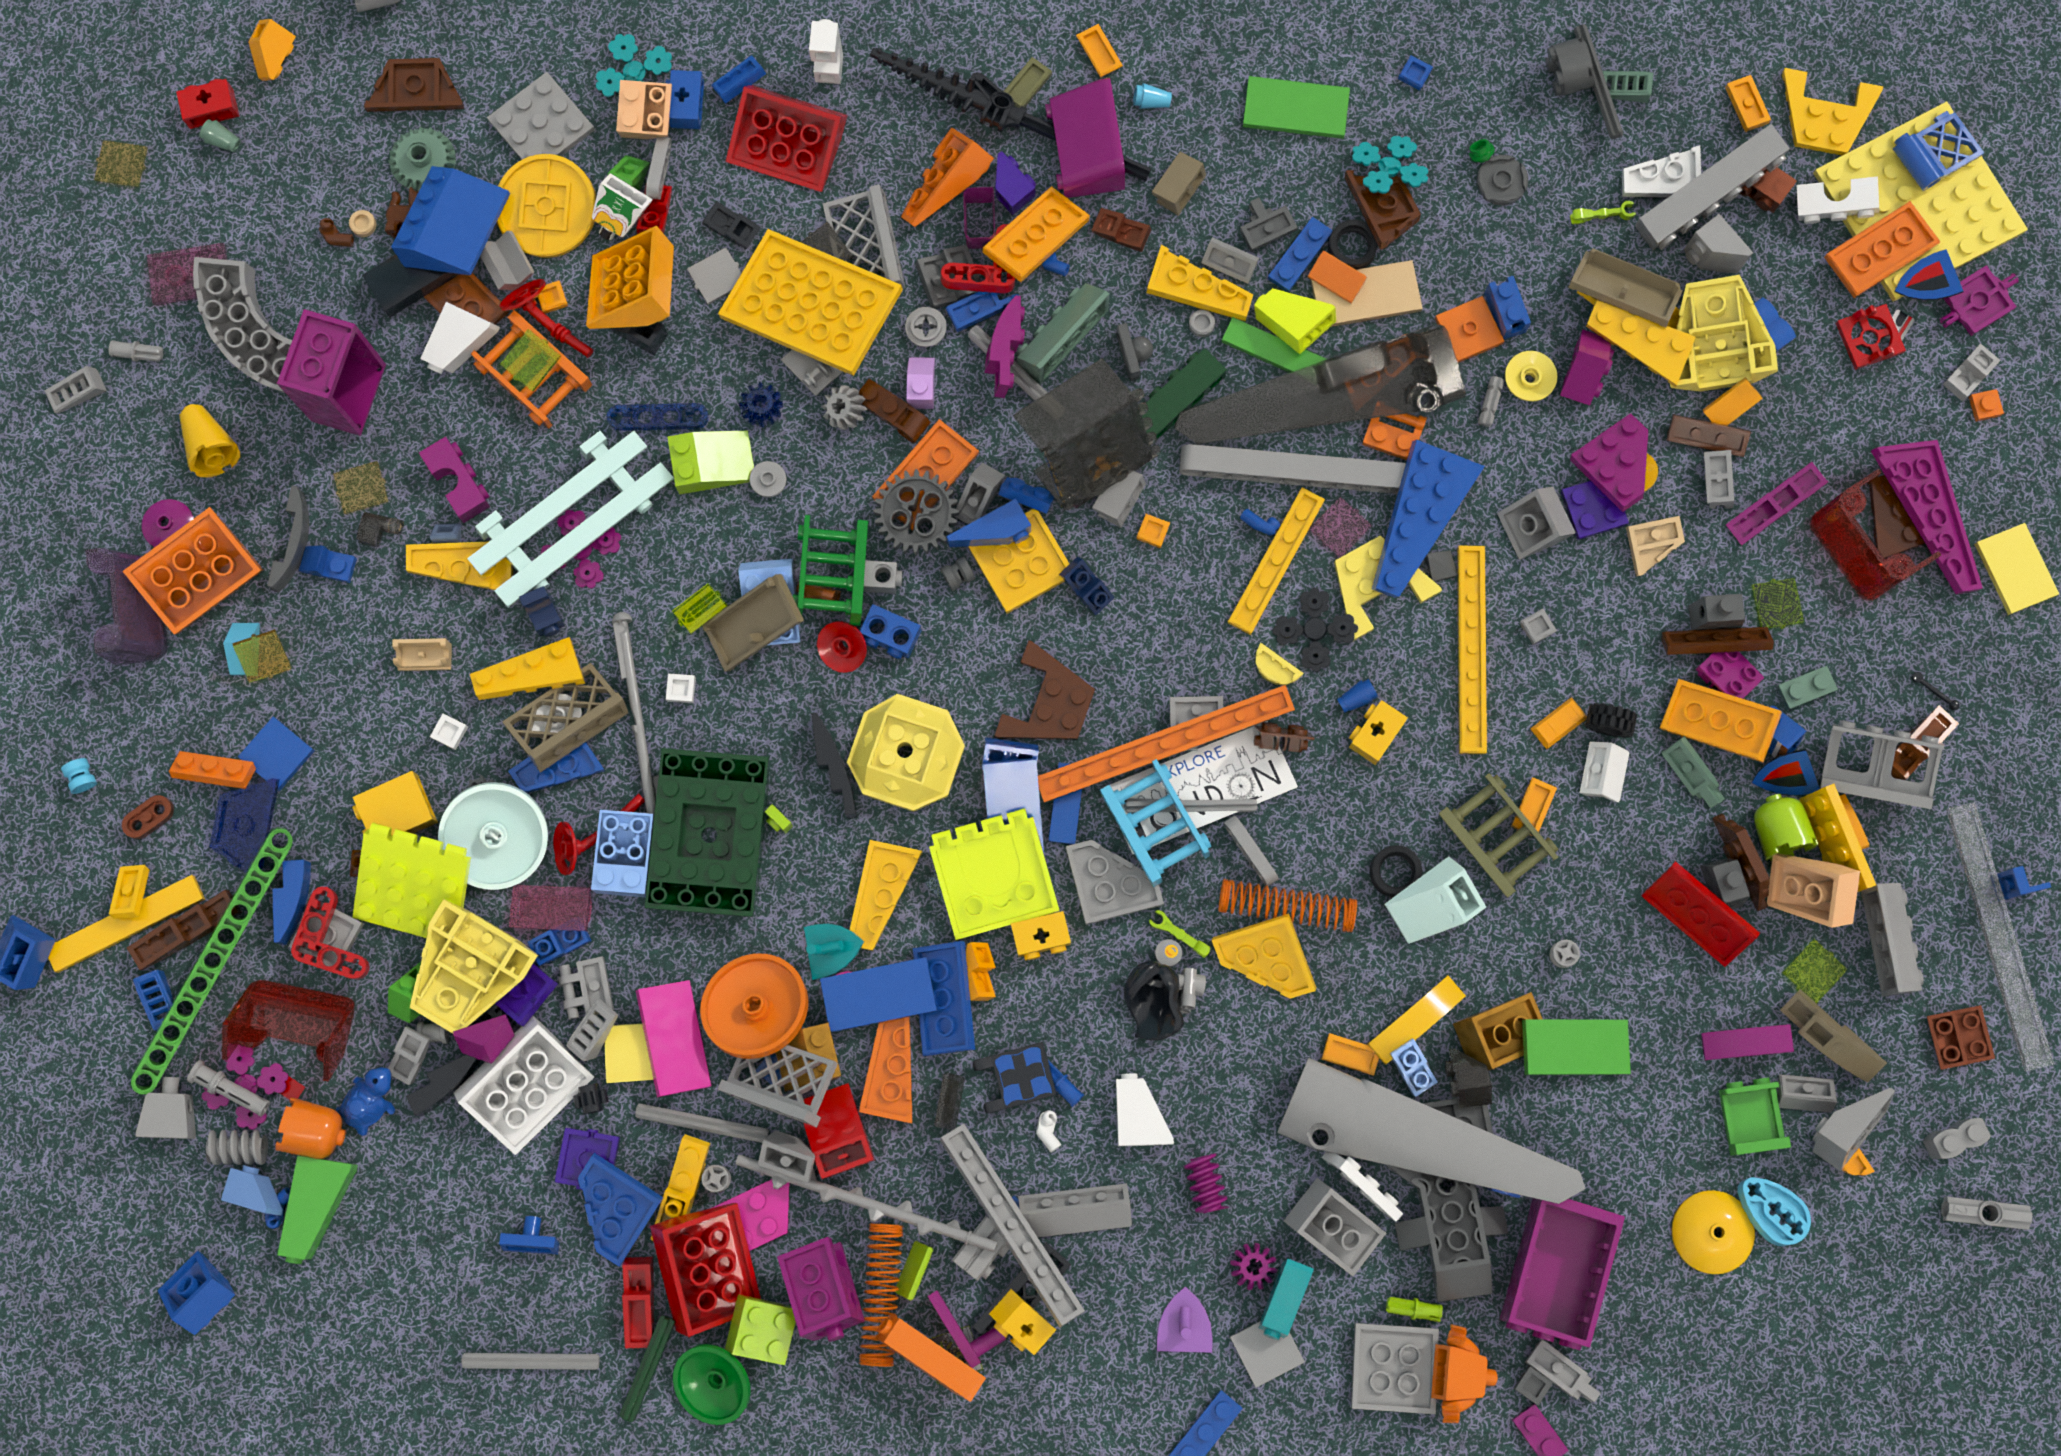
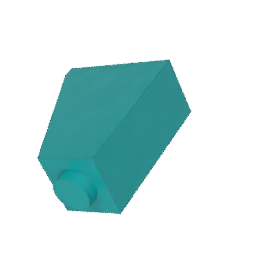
[1258,1259,1314,1340]

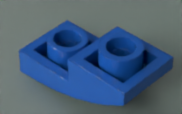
[527,917,591,966]

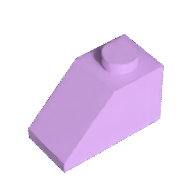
[907,358,935,409]

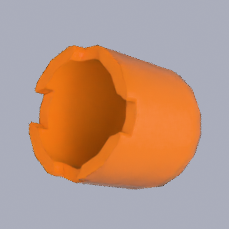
[275,1097,346,1159]

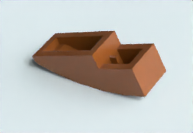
[1891,705,1959,780]

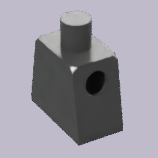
[1688,594,1745,630]
[1700,858,1750,910]

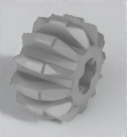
[821,385,867,430]

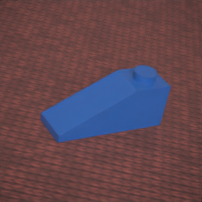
[946,499,1031,547]

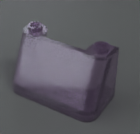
[86,548,168,666]

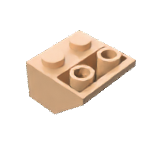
[616,80,672,139]

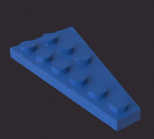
[1372,440,1485,598]

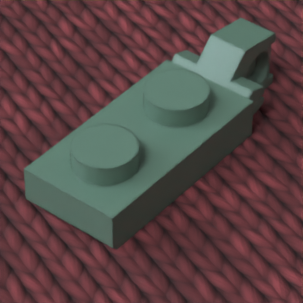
[1661,736,1725,808]

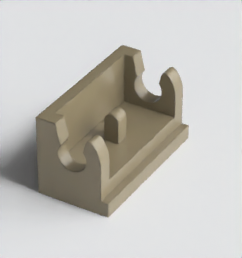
[1152,151,1206,216]

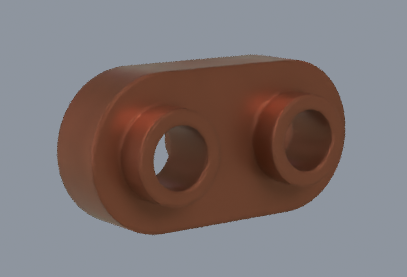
[122,795,174,839]

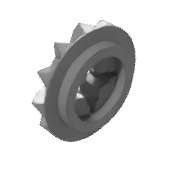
[905,307,947,348]

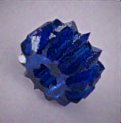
[739,382,784,428]

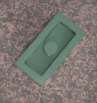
[1776,666,1838,710]

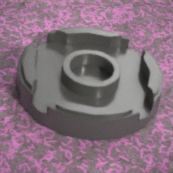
[1476,155,1528,206]

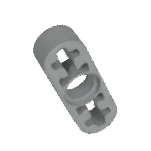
[646,137,671,200]
[1223,815,1279,886]

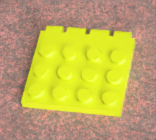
[929,808,1060,940]
[352,823,471,938]

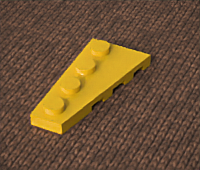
[1586,300,1696,387]
[470,637,585,700]

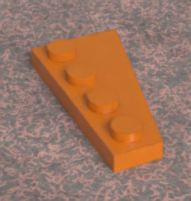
[859,1017,913,1124]

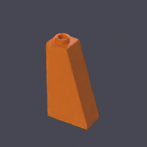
[876,1314,986,1402]

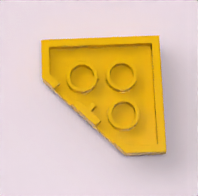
[1212,914,1316,999]

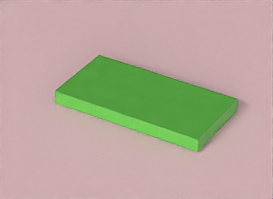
[1243,76,1350,139]
[1522,1019,1631,1075]

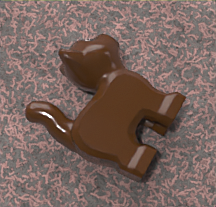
[385,187,419,239]

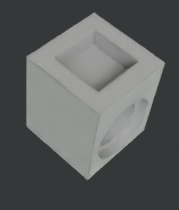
[864,560,902,594]

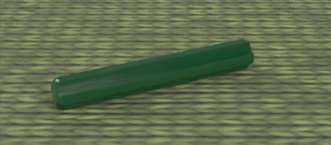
[620,1315,675,1422]

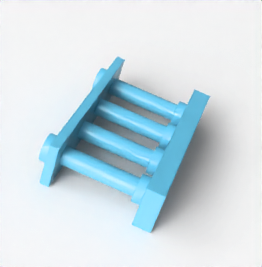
[1100,759,1212,887]

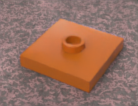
[1435,296,1505,364]

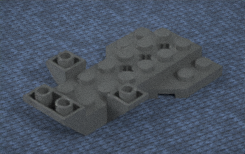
[1386,1094,1509,1302]

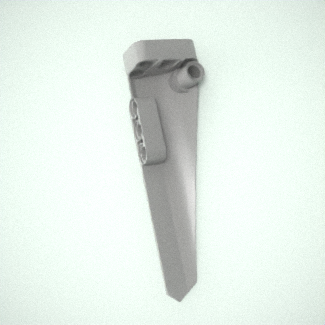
[1277,1058,1585,1204]

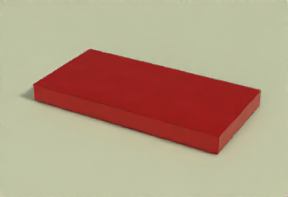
[1642,861,1760,967]

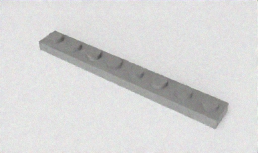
[940,1124,1085,1328]

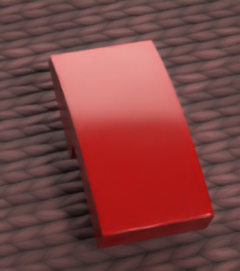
[636,183,672,234]

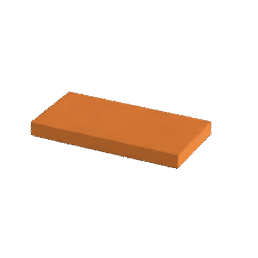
[1824,201,1941,298]
[872,419,979,531]

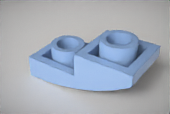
[1390,1038,1438,1097]

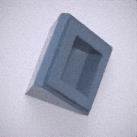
[430,524,461,544]

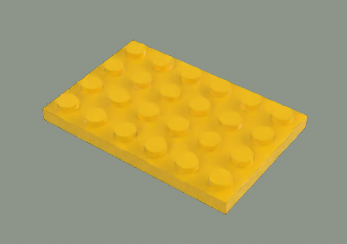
[718,229,903,376]

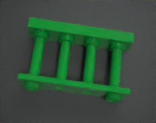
[793,515,868,626]

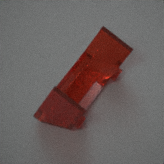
[1810,468,1941,601]
[222,980,355,1082]

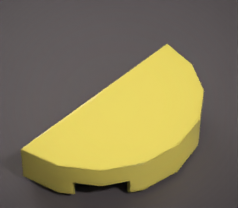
[1255,643,1304,685]

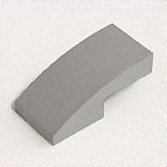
[1943,343,2000,402]
[388,1026,430,1085]

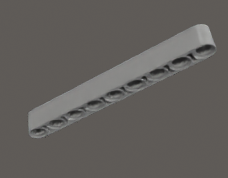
[1179,444,1406,494]

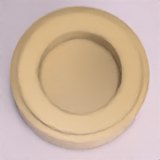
[349,210,376,237]

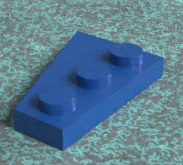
[508,742,605,793]

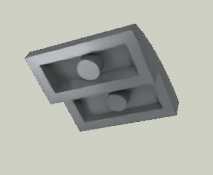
[915,244,980,309]

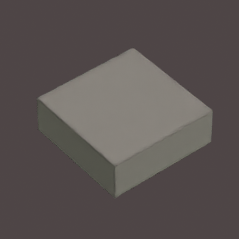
[1519,609,1557,645]

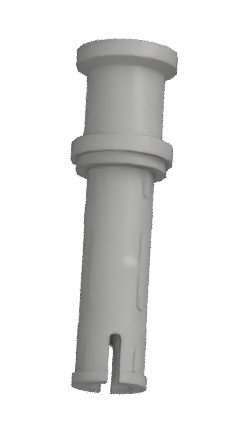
[187,1060,270,1117]

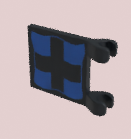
[973,1042,1057,1113]

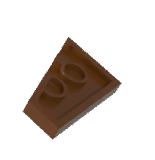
[1869,475,1925,562]

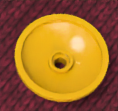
[1671,1190,1755,1274]

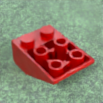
[803,1083,876,1179]

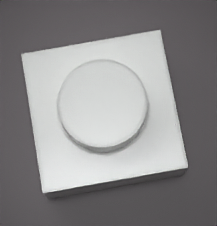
[666,674,696,703]
[430,714,468,750]

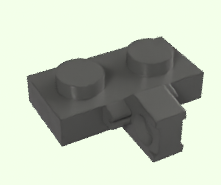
[1239,197,1298,252]

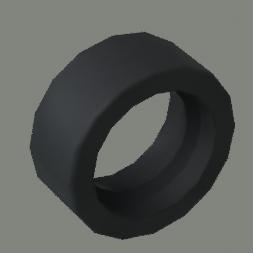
[1328,219,1378,270]
[1369,845,1423,898]

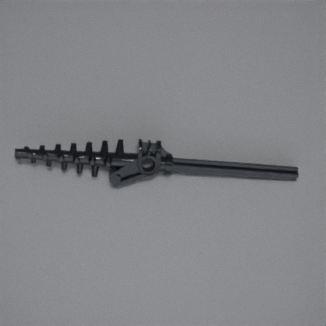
[870,48,1152,181]

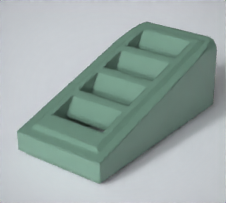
[1602,71,1653,103]

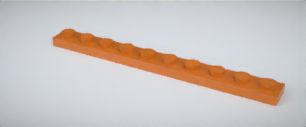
[1038,685,1295,803]

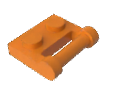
[1362,401,1427,461]

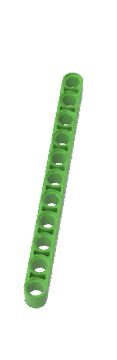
[131,827,293,1095]

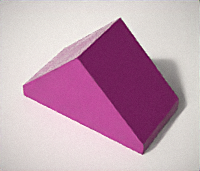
[453,1014,515,1064]

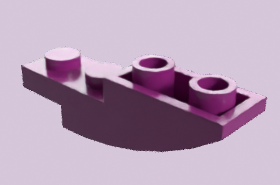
[984,295,1025,398]

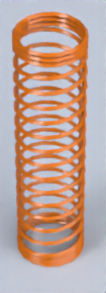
[1218,879,1357,933]
[859,1223,904,1367]

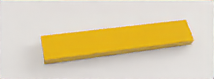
[1228,487,1325,635]
[48,875,205,973]

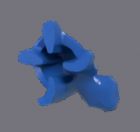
[336,1067,395,1136]

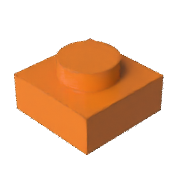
[1969,389,2004,421]

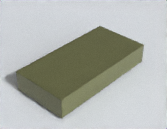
[1003,57,1052,108]

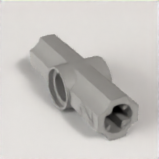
[1941,1196,2032,1230]

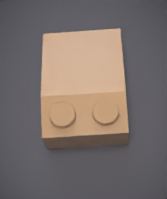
[1767,853,1860,928]

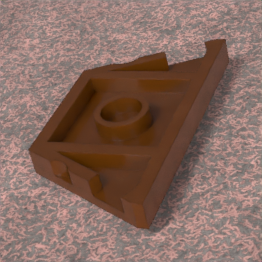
[364,58,464,112]
[1344,170,1421,250]
[1712,814,1770,912]

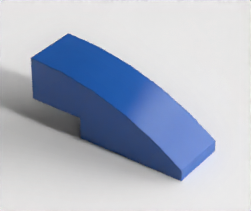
[272,859,311,945]

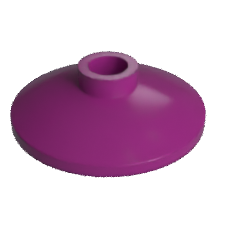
[142,499,194,547]

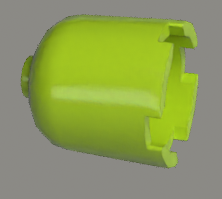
[1754,794,1819,861]

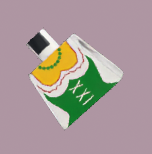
[592,173,653,240]

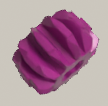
[1230,1243,1277,1290]

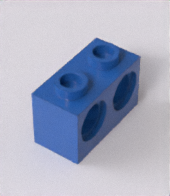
[860,604,922,659]

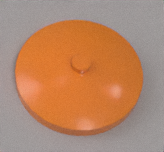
[700,953,808,1059]

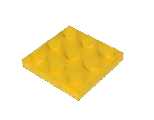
[968,509,1069,614]

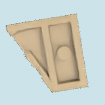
[1626,516,1685,577]

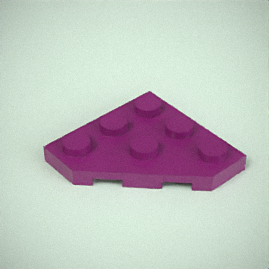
[1570,413,1648,512]

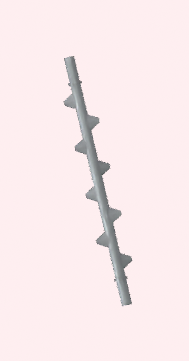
[736,1154,998,1252]

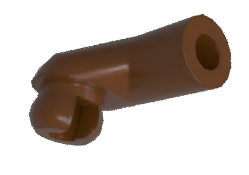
[319,218,354,247]

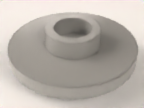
[750,461,786,497]

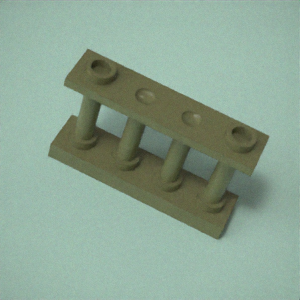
[1438,773,1559,898]

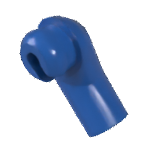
[1042,252,1070,276]

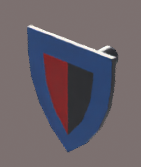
[1895,249,1964,300]
[1752,749,1820,795]

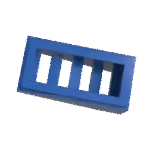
[133,970,174,1031]

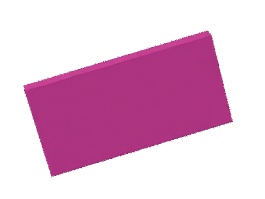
[636,980,711,1098]

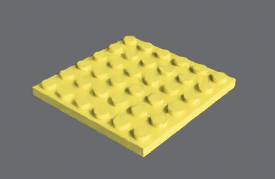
[1813,102,2028,302]

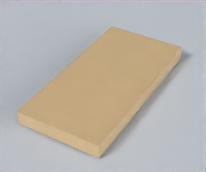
[1310,260,1423,327]

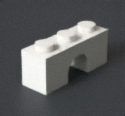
[809,19,843,84]
[1797,176,1879,224]

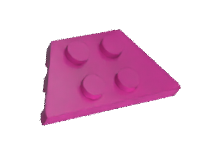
[712,1179,790,1251]

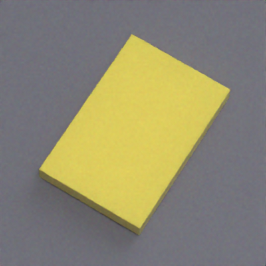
[1974,523,2059,615]

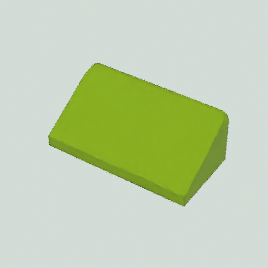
[895,1241,934,1300]

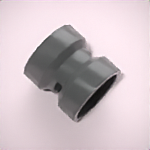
[940,556,975,592]

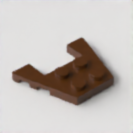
[994,640,1095,740]

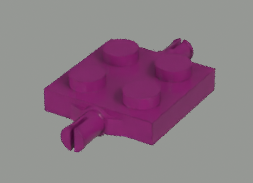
[1940,265,2019,336]

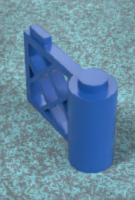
[1893,111,1984,191]

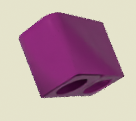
[964,187,995,249]

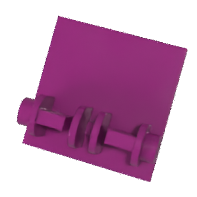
[1695,652,1765,699]

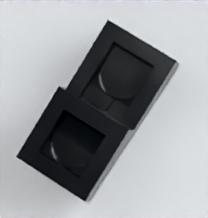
[702,201,761,249]

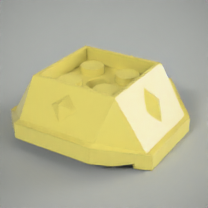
[847,694,965,812]

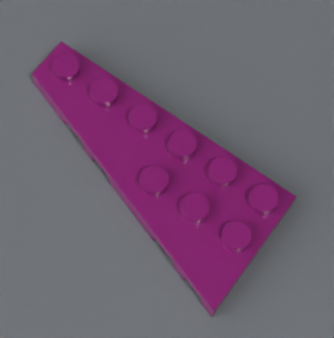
[1871,440,1983,594]

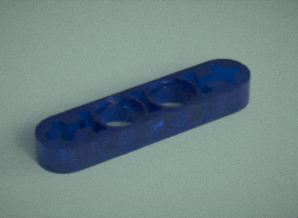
[606,403,709,431]

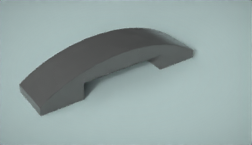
[267,485,309,592]

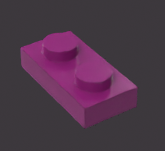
[1511,1403,1569,1456]

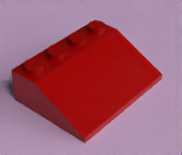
[725,85,848,192]
[650,1203,761,1337]

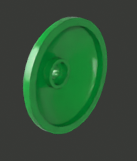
[673,1344,751,1425]

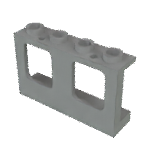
[1820,720,1944,809]

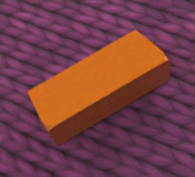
[1308,251,1367,304]

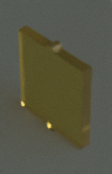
[94,140,148,187]
[333,461,389,514]
[232,629,292,683]

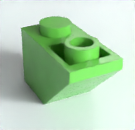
[388,962,421,1023]

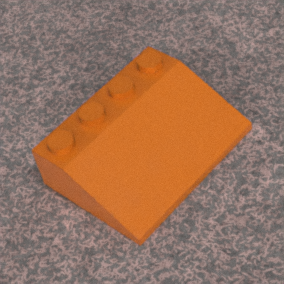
[123,507,263,635]

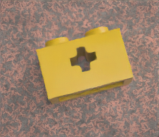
[1349,700,1408,765]
[1011,911,1071,961]
[989,1289,1056,1355]

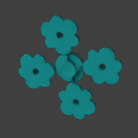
[596,34,672,97]
[1352,136,1428,194]

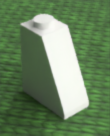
[420,302,500,374]
[1116,1074,1174,1146]

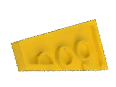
[1146,245,1253,321]
[406,541,513,590]
[850,840,923,951]

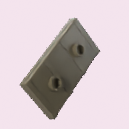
[1568,248,1683,328]
[702,574,804,672]

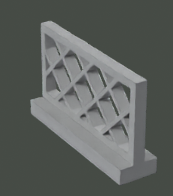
[823,184,906,289]
[718,1045,838,1128]

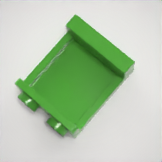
[1719,1078,1791,1156]

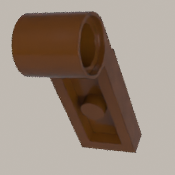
[859,378,931,444]

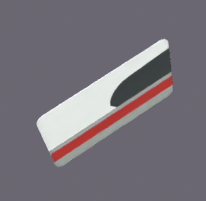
[1886,310,1915,340]

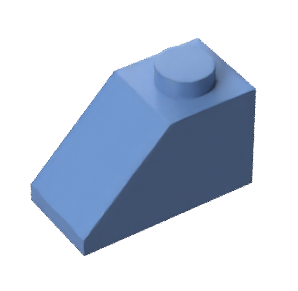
[221,1165,283,1216]

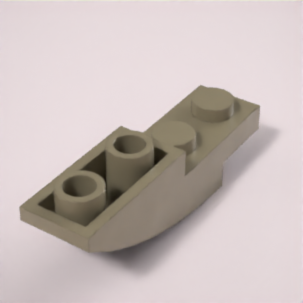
[1780,989,1887,1082]

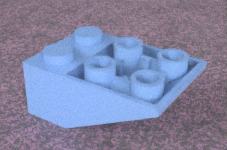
[738,558,800,646]
[591,810,654,897]

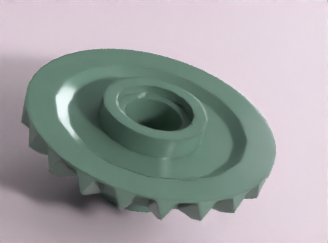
[388,127,456,191]

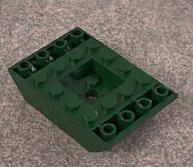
[645,748,769,917]

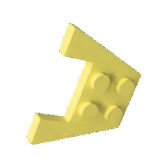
[1334,536,1442,641]

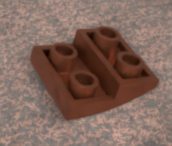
[1926,1005,1995,1070]

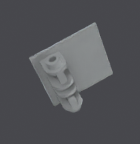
[781,350,843,396]

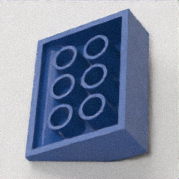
[391,166,510,275]

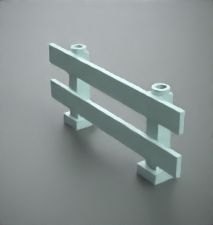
[467,431,674,608]

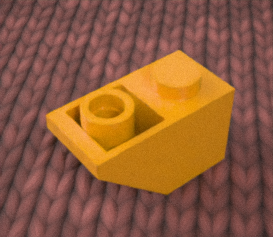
[248,19,296,81]

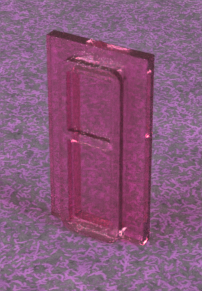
[509,885,592,931]

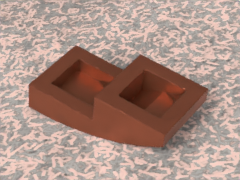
[1092,208,1151,252]

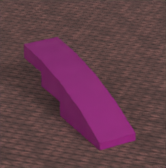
[1726,462,1828,546]

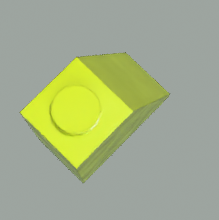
[1254,288,1336,354]

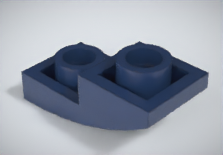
[1059,556,1115,615]

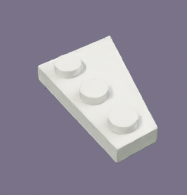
[1622,146,1701,197]
[1321,1151,1403,1222]

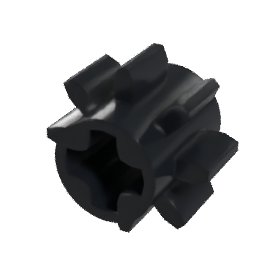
[573,1083,609,1115]

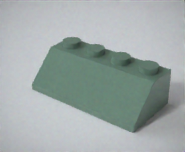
[1016,283,1109,385]

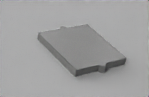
[687,247,742,305]

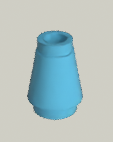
[1133,83,1172,109]

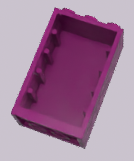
[277,309,386,436]
[1499,1198,1625,1351]

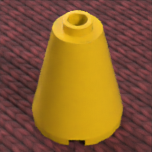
[179,404,240,477]

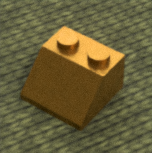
[776,1023,841,1092]

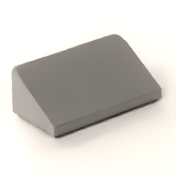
[1778,1074,1837,1113]

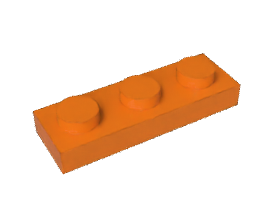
[169,751,256,789]

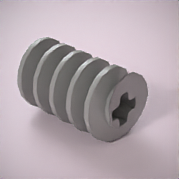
[206,1130,268,1165]

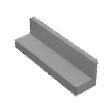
[1018,1183,1132,1237]

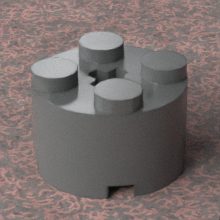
[1545,37,1595,96]

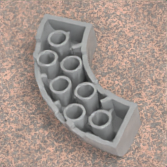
[193,257,292,392]

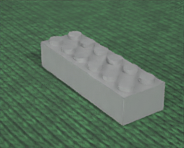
[1635,124,1790,251]

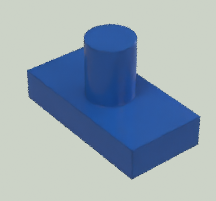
[499,1216,559,1255]

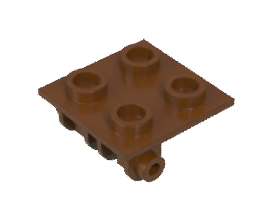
[1254,722,1315,753]

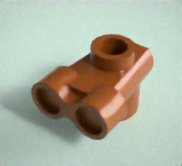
[796,582,841,601]

